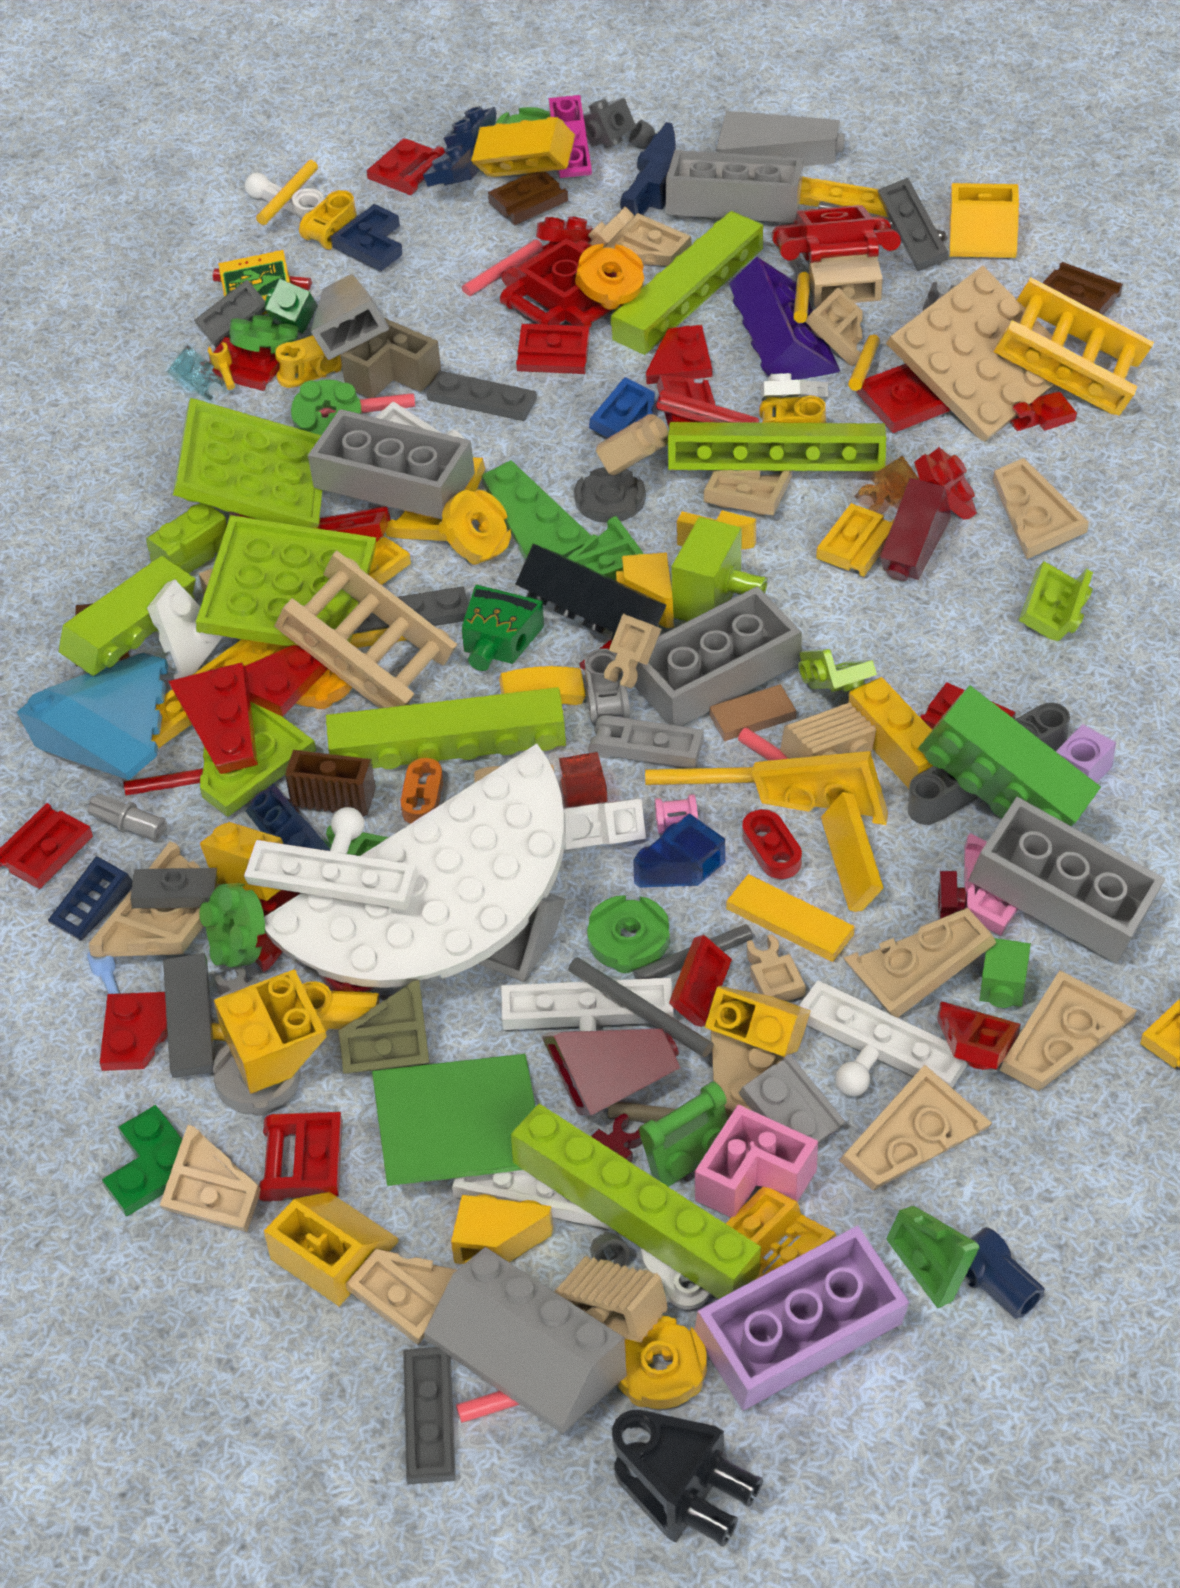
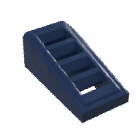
[48,856,133,941]

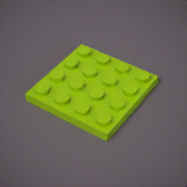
[172,397,322,528]
[196,515,376,646]

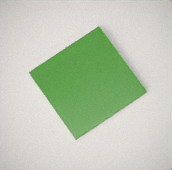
[372,1054,536,1186]

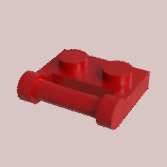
[366,138,445,196]
[259,1112,343,1202]

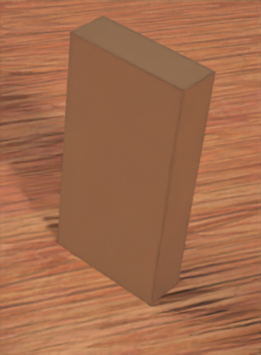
[709,684,796,741]

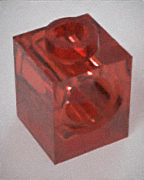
[559,752,608,808]

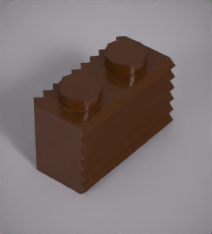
[285,750,376,817]

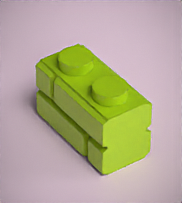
[145,503,227,574]

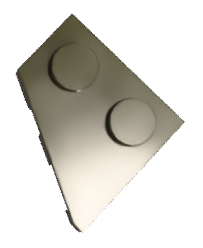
[338,980,430,1074]

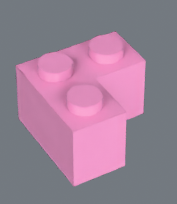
[695,1105,818,1217]

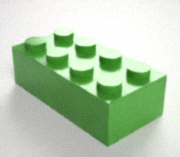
[918,685,1101,826]

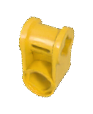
[299,190,357,250]
[275,335,342,388]
[759,395,826,423]

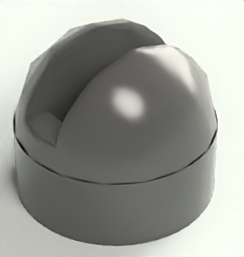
[629,120,655,148]
[590,1232,630,1267]

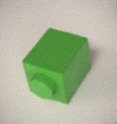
[979,938,1031,1008]

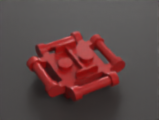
[771,205,901,263]
[500,238,624,328]

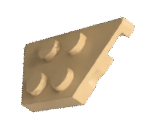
[88,841,219,957]

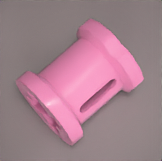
[654,794,699,834]

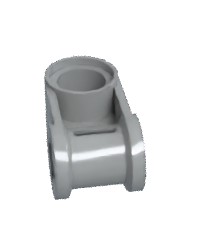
[585,649,630,723]

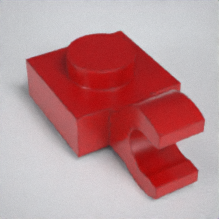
[1010,391,1077,432]

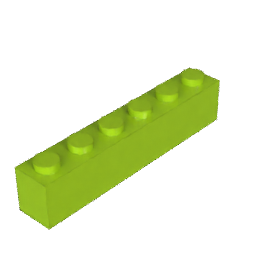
[610,211,763,355]
[668,422,886,471]
[326,687,566,769]
[511,1103,761,1299]

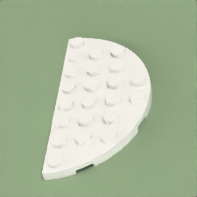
[264,744,566,988]

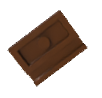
[488,171,568,226]
[1043,262,1123,315]

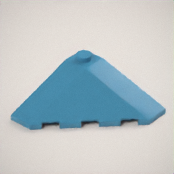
[17,653,169,780]

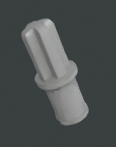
[88,794,167,843]

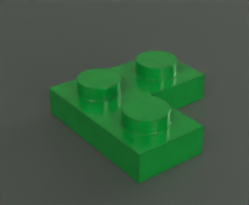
[102,1104,182,1217]

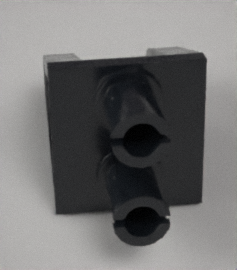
[612,1410,763,1547]

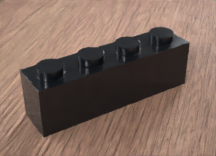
[515,543,667,640]

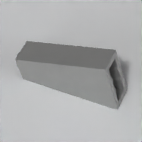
[716,111,845,166]
[311,274,389,360]

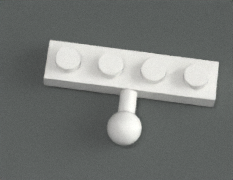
[244,807,418,910]
[501,978,673,1031]
[799,980,968,1096]
[452,1170,613,1230]

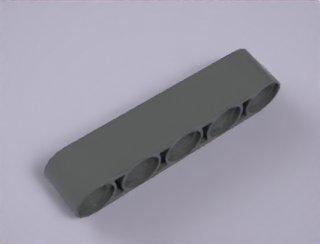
[908,702,1070,825]

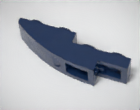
[423,106,497,187]
[620,122,676,216]
[245,783,332,851]

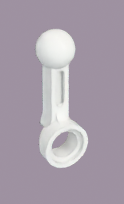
[244,172,325,219]

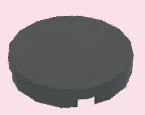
[574,467,646,523]

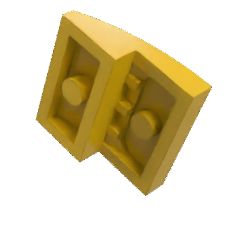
[725,1186,837,1280]

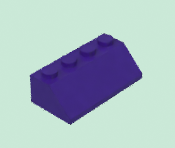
[729,256,841,380]

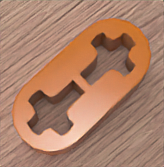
[400,758,443,824]

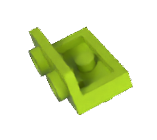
[1018,561,1093,641]
[798,649,877,692]

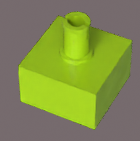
[671,517,768,622]

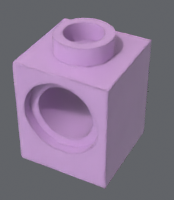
[1056,724,1116,783]

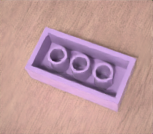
[694,1225,909,1411]

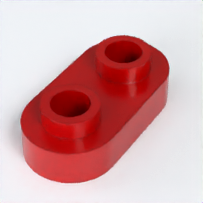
[536,216,593,243]
[742,809,802,879]

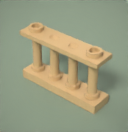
[274,551,457,708]

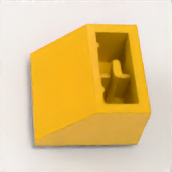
[949,183,1019,258]
[214,969,327,1094]
[264,1192,398,1306]

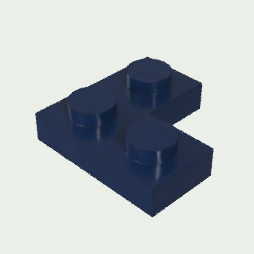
[331,204,403,271]

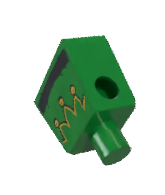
[462,584,544,671]

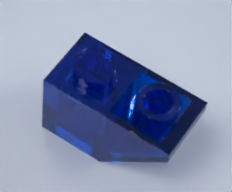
[633,813,726,888]

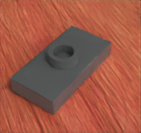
[194,280,266,347]
[130,868,218,908]

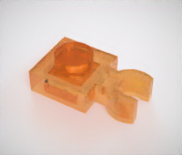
[854,455,919,512]

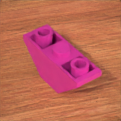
[548,95,592,178]

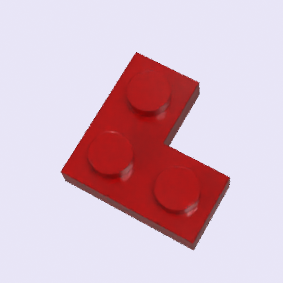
[914,447,977,520]

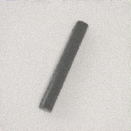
[633,924,753,979]

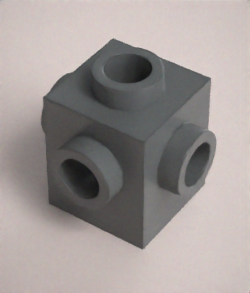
[583,97,637,148]

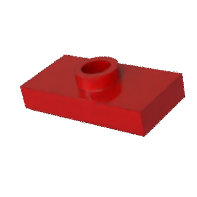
[669,934,732,1027]

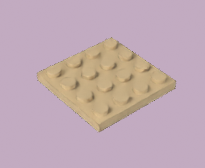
[886,265,1056,442]

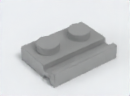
[738,1054,845,1144]

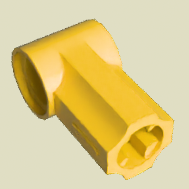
[302,981,380,1031]

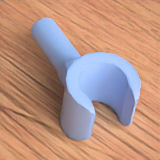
[87,952,119,994]

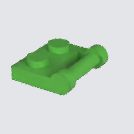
[639,1081,728,1187]

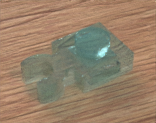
[167,345,224,401]

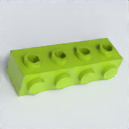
[58,555,196,677]

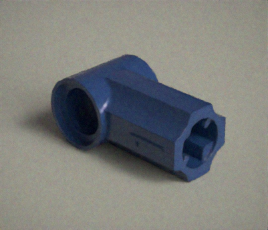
[965,1227,1045,1319]

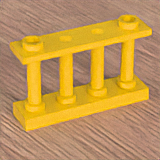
[994,277,1154,416]

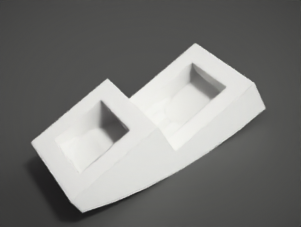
[564,798,646,850]

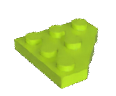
[200,702,316,817]

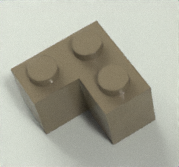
[341,317,441,398]

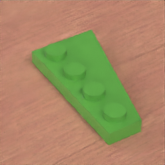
[482,460,591,559]

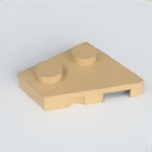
[604,213,692,266]
[805,287,862,366]
[703,470,792,516]
[346,1249,462,1345]

